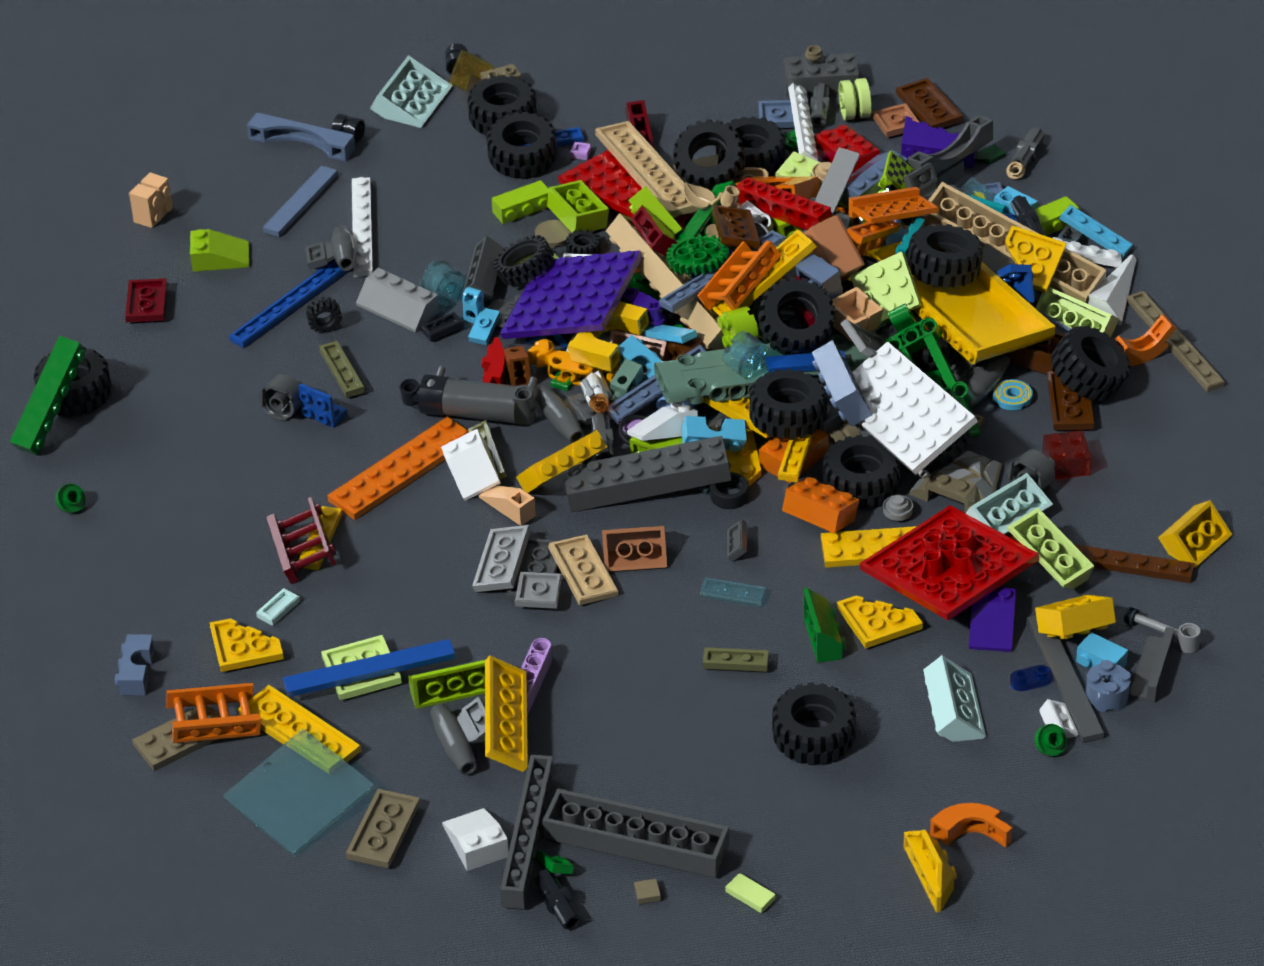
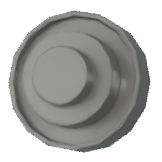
[883,495,913,521]

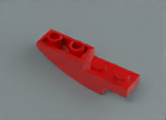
[481,337,506,384]

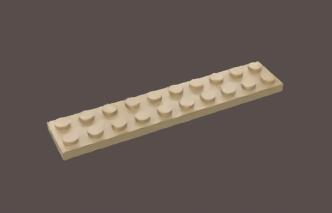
[595,121,699,218]

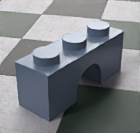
[115,634,155,695]

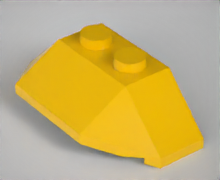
[904,830,957,913]

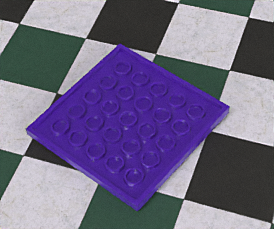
[500,250,643,339]

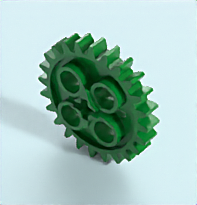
[666,234,729,276]

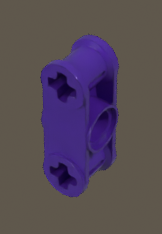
[622,288,666,326]

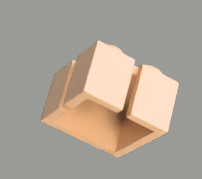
[129,173,173,228]
[832,287,883,342]

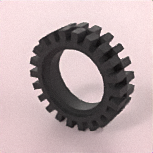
[493,235,554,285]

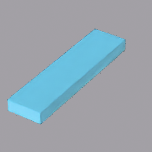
[1060,205,1133,259]
[635,324,697,344]

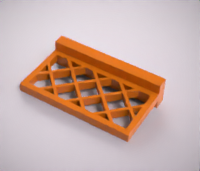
[849,187,939,224]

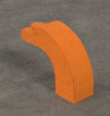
[1115,314,1177,366]
[930,803,1012,847]

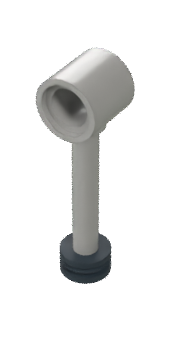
[1124,606,1200,653]

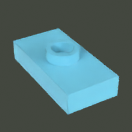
[468,307,501,345]

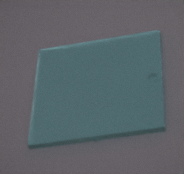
[222,729,375,856]

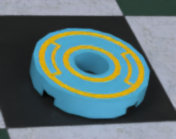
[993,379,1032,410]

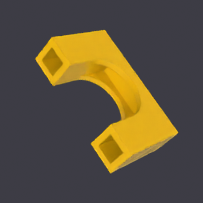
[568,301,649,372]
[516,430,607,493]

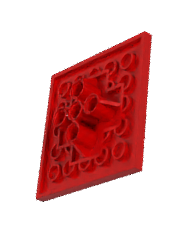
[859,505,1039,621]

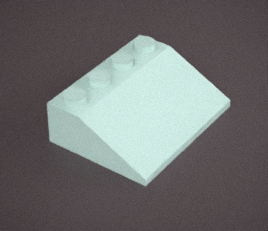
[370,55,453,128]

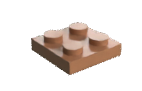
[872,103,920,137]

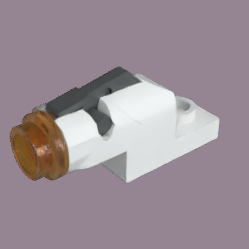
[580,370,612,413]

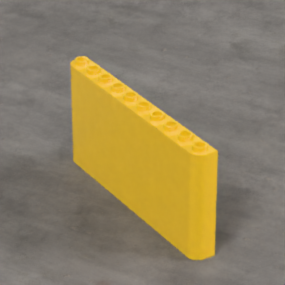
[867,241,1056,364]

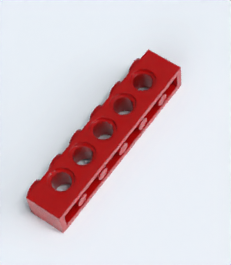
[736,177,833,230]

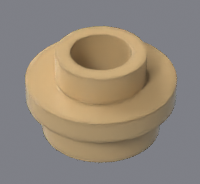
[1006,162,1025,180]

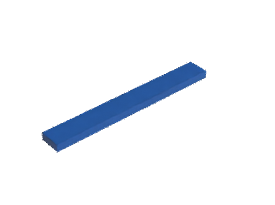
[229,259,348,348]
[283,639,455,697]

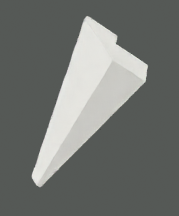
[1088,254,1137,325]

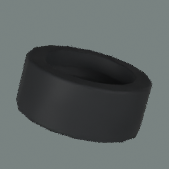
[710,472,749,509]

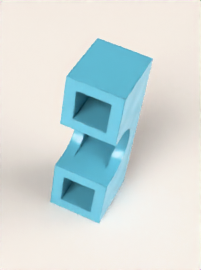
[619,335,663,381]
[681,416,747,452]

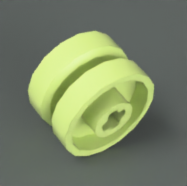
[839,78,871,121]

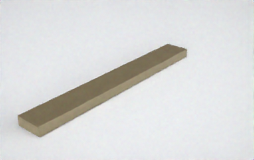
[1127,291,1225,392]

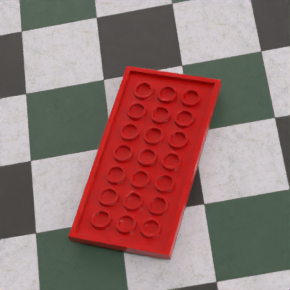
[558,150,697,224]

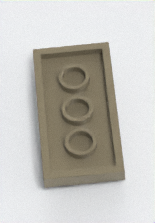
[132,705,220,771]
[346,789,420,869]

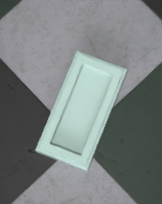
[256,588,300,626]

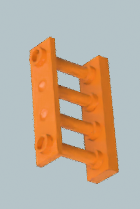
[847,220,901,277]
[697,241,781,310]
[166,683,261,743]

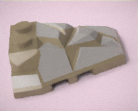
[910,450,1002,513]

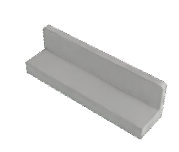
[815,147,859,216]

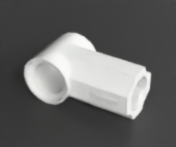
[739,200,774,231]

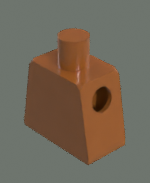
[504,346,531,386]

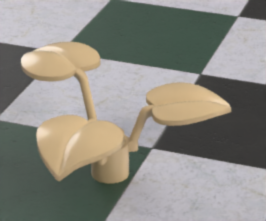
[683,182,740,238]

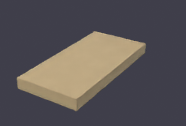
[548,534,619,605]

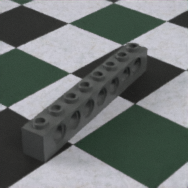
[500,755,554,909]

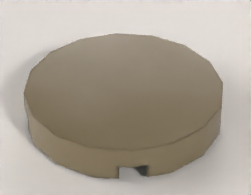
[535,220,572,248]

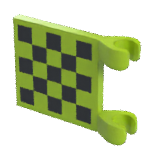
[878,150,915,190]

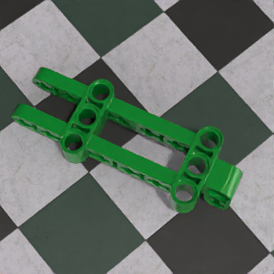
[885,303,982,438]

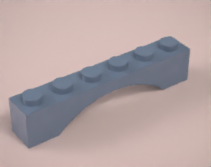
[247,113,355,162]

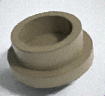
[805,45,823,61]

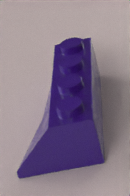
[901,116,978,168]

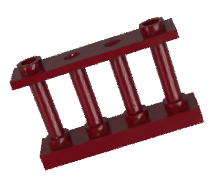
[266,497,337,584]

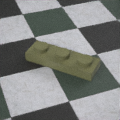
[703,647,769,672]

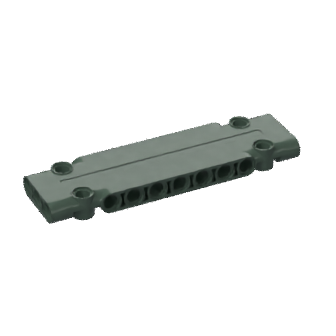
[654,334,869,404]

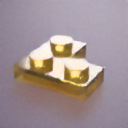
[448,50,494,90]

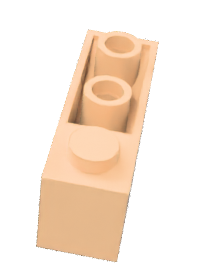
[479,486,536,526]

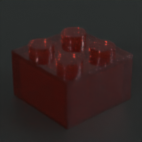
[1042,430,1092,479]

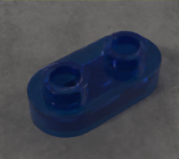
[1010,665,1052,691]

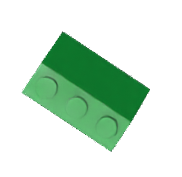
[803,588,845,663]

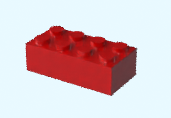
[814,125,880,174]

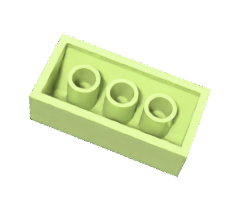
[1035,287,1119,337]
[1007,508,1094,589]

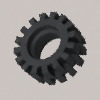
[566,229,600,255]
[306,297,342,333]

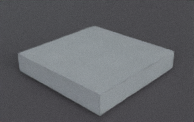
[515,572,562,609]

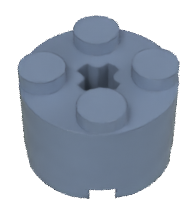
[1085,660,1131,712]

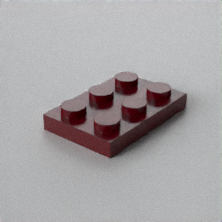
[125,278,168,322]

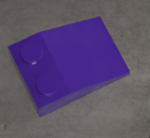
[969,588,1016,652]

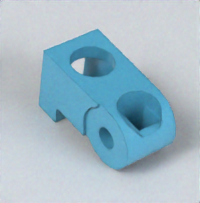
[462,287,487,323]

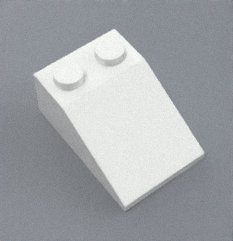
[627,402,698,441]
[442,429,501,501]
[442,808,509,871]

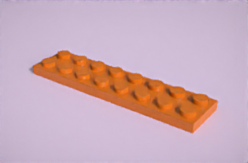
[327,417,469,520]

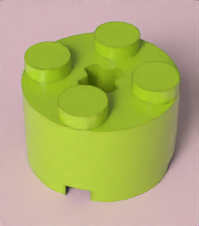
[717,306,758,350]

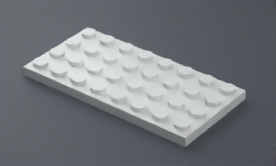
[830,342,978,475]

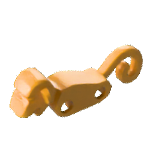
[527,339,621,388]

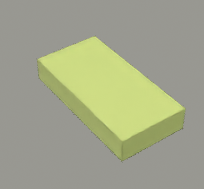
[725,873,776,913]

